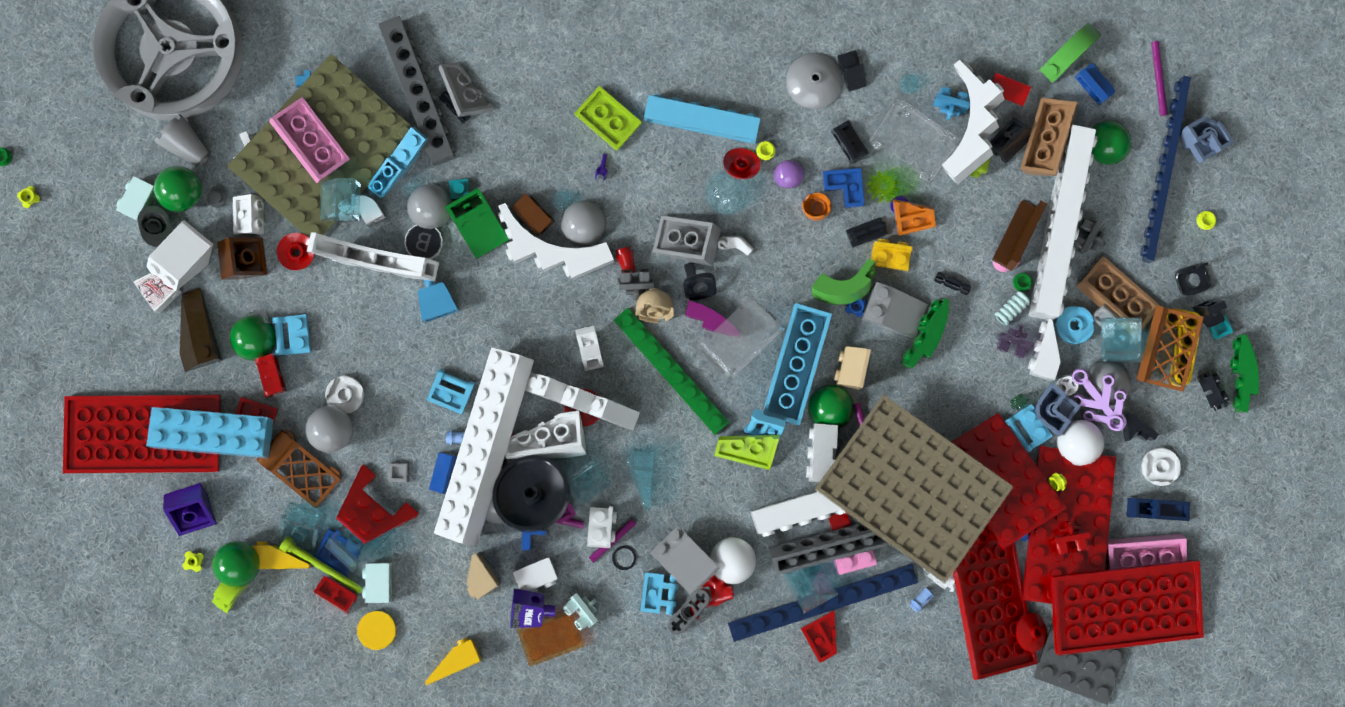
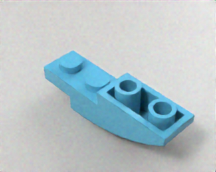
[368,127,428,199]

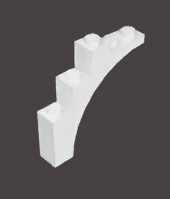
[942,60,1005,185]
[497,203,614,280]
[307,233,439,281]
[525,372,640,431]

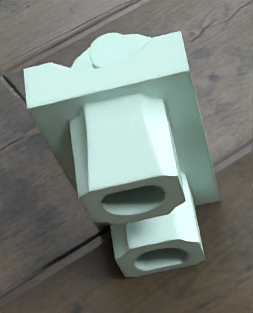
[563,593,598,630]

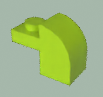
[212,583,249,613]

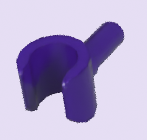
[595,154,607,181]

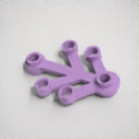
[1072,368,1127,431]

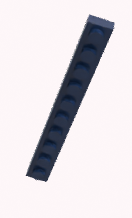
[1140,76,1191,263]
[728,564,918,642]

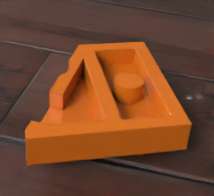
[893,199,936,236]

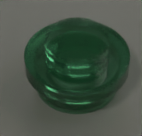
[1010,394,1029,410]

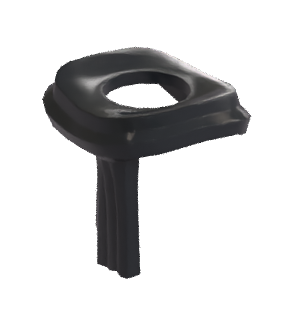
[683,262,717,300]
[1175,263,1211,296]

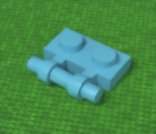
[640,572,679,615]

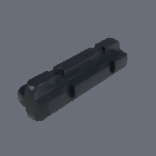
[439,91,470,123]
[934,272,971,295]

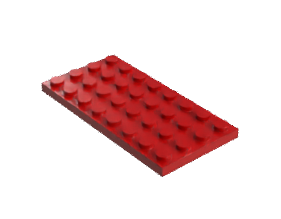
[63,395,221,474]
[1022,446,1116,604]
[953,526,1038,680]
[1050,560,1204,655]

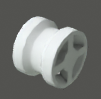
[1056,376,1078,396]

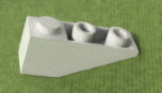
[1028,318,1061,381]

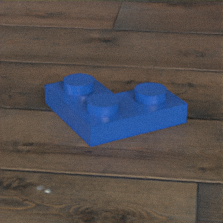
[822,168,864,208]

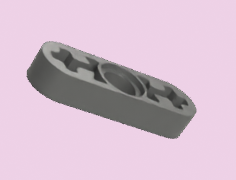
[668,588,712,635]

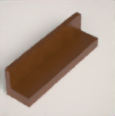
[992,200,1047,271]

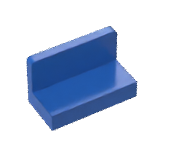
[1075,63,1116,105]
[429,452,457,494]
[522,530,549,550]

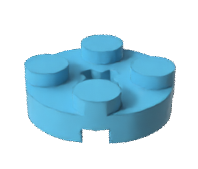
[1054,306,1094,345]

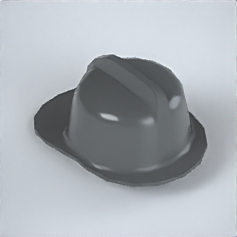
[138,206,172,247]

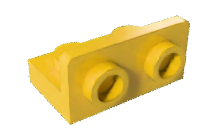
[871,239,913,272]

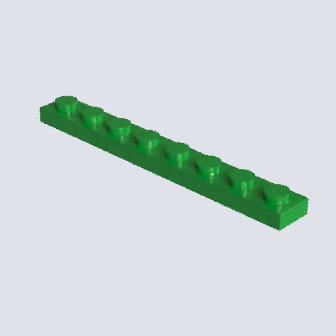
[613,308,729,435]

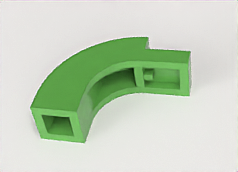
[1039,22,1101,83]
[811,258,876,305]

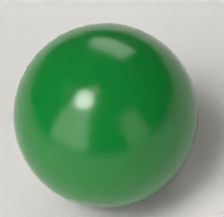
[1091,120,1132,165]
[154,166,202,212]
[229,315,276,361]
[808,385,854,429]
[212,541,260,587]

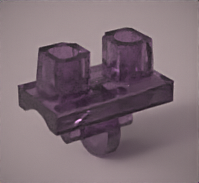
[996,325,1034,359]

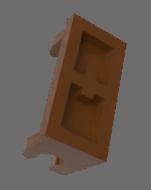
[511,193,555,236]

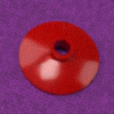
[723,148,761,179]
[276,233,315,271]
[1015,613,1047,652]

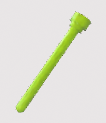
[279,536,363,594]

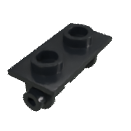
[845,217,888,248]
[1198,370,1229,411]

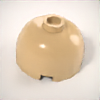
[636,288,674,323]

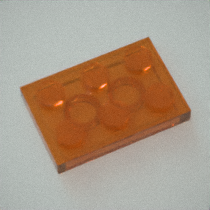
[517,612,585,667]

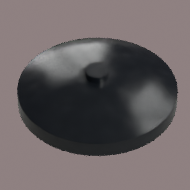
[492,455,570,533]

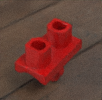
[1050,521,1091,555]

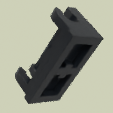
[990,117,1031,164]
[831,120,869,164]

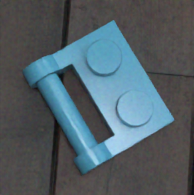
[272,314,311,356]
[426,368,476,415]
[1005,404,1052,453]
[744,409,786,438]

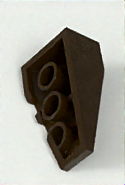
[179,288,222,372]

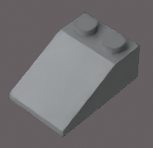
[652,216,721,266]
[861,282,928,339]
[650,526,720,596]

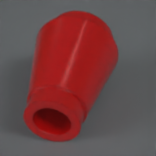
[615,246,636,273]

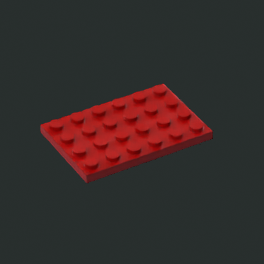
[951,413,1067,550]

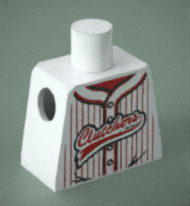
[134,273,182,313]

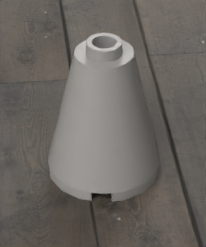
[154,114,209,167]

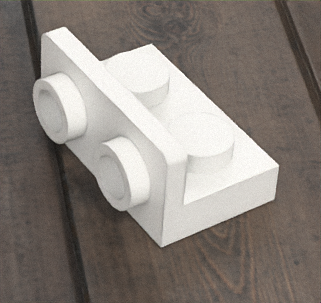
[233,194,264,235]
[587,506,617,548]

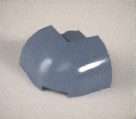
[1181,116,1234,163]
[1036,382,1081,437]

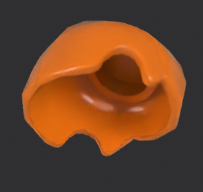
[802,192,832,221]

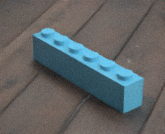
[644,94,760,144]

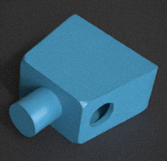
[418,280,460,323]

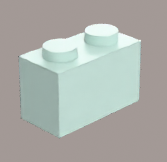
[116,176,155,221]
[362,563,392,603]

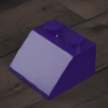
[163,483,216,536]

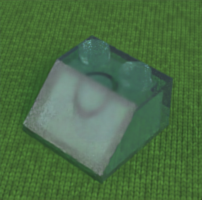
[320,178,360,221]
[1101,318,1142,362]
[278,502,327,555]

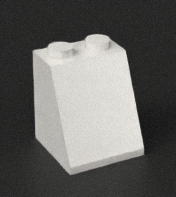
[147,220,213,291]

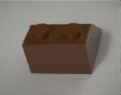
[217,237,267,280]

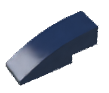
[1127,498,1190,521]

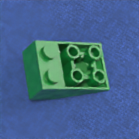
[445,188,509,259]

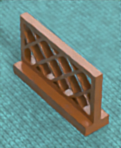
[1136,305,1204,392]

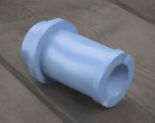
[446,430,465,445]
[909,588,934,613]

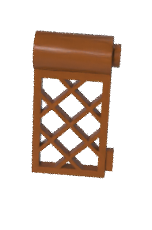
[256,429,341,509]

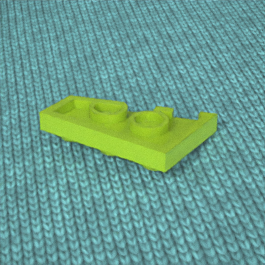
[714,435,780,470]

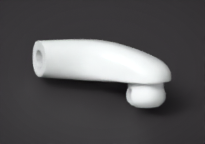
[717,236,754,256]

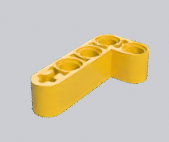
[1165,308,1200,387]

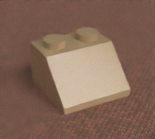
[834,346,871,390]
[467,552,501,599]

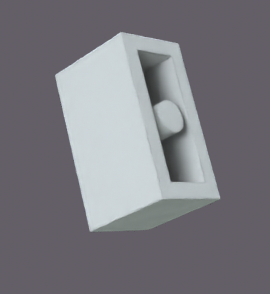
[513,557,559,592]

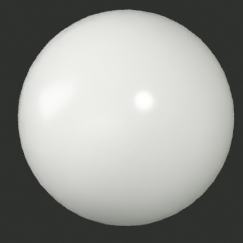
[1057,420,1104,466]
[710,537,756,584]

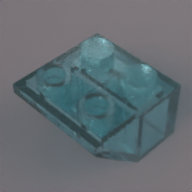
[783,564,838,613]

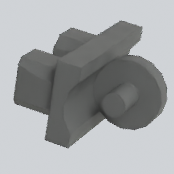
[1073,218,1106,254]
[617,268,654,300]

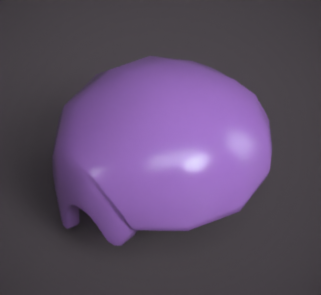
[774,160,804,189]

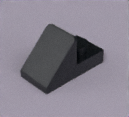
[837,50,867,92]
[1193,299,1227,328]
[1122,411,1159,442]

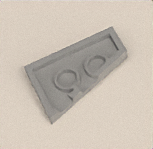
[439,62,494,117]

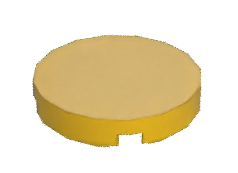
[357,611,397,650]

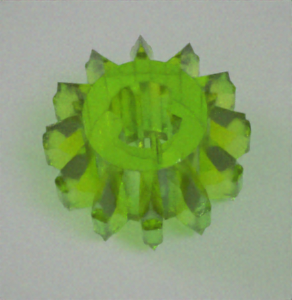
[867,171,900,203]

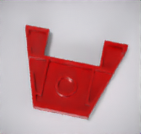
[336,464,419,544]

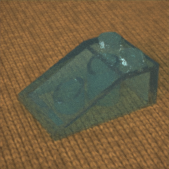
[325,525,397,573]

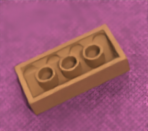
[1020,98,1078,176]
[1076,256,1160,337]

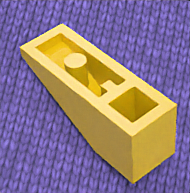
[252,541,313,569]
[425,637,482,685]

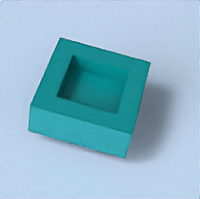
[449,179,470,200]
[1208,315,1233,340]

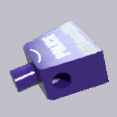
[510,588,555,628]

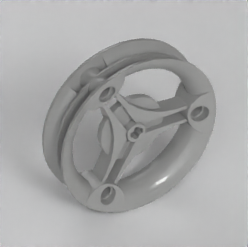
[93,0,243,121]

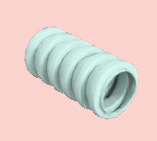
[995,291,1030,325]

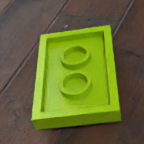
[574,86,642,152]

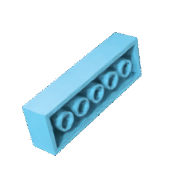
[762,303,832,426]
[146,407,274,459]

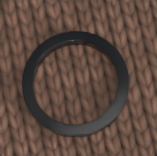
[612,546,636,570]

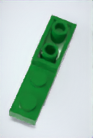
[900,298,949,369]
[1230,334,1259,413]

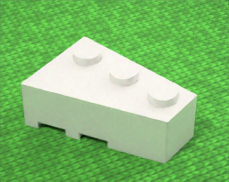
[806,424,838,482]

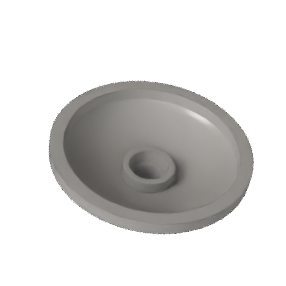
[786,53,843,109]

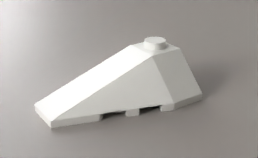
[505,411,586,459]

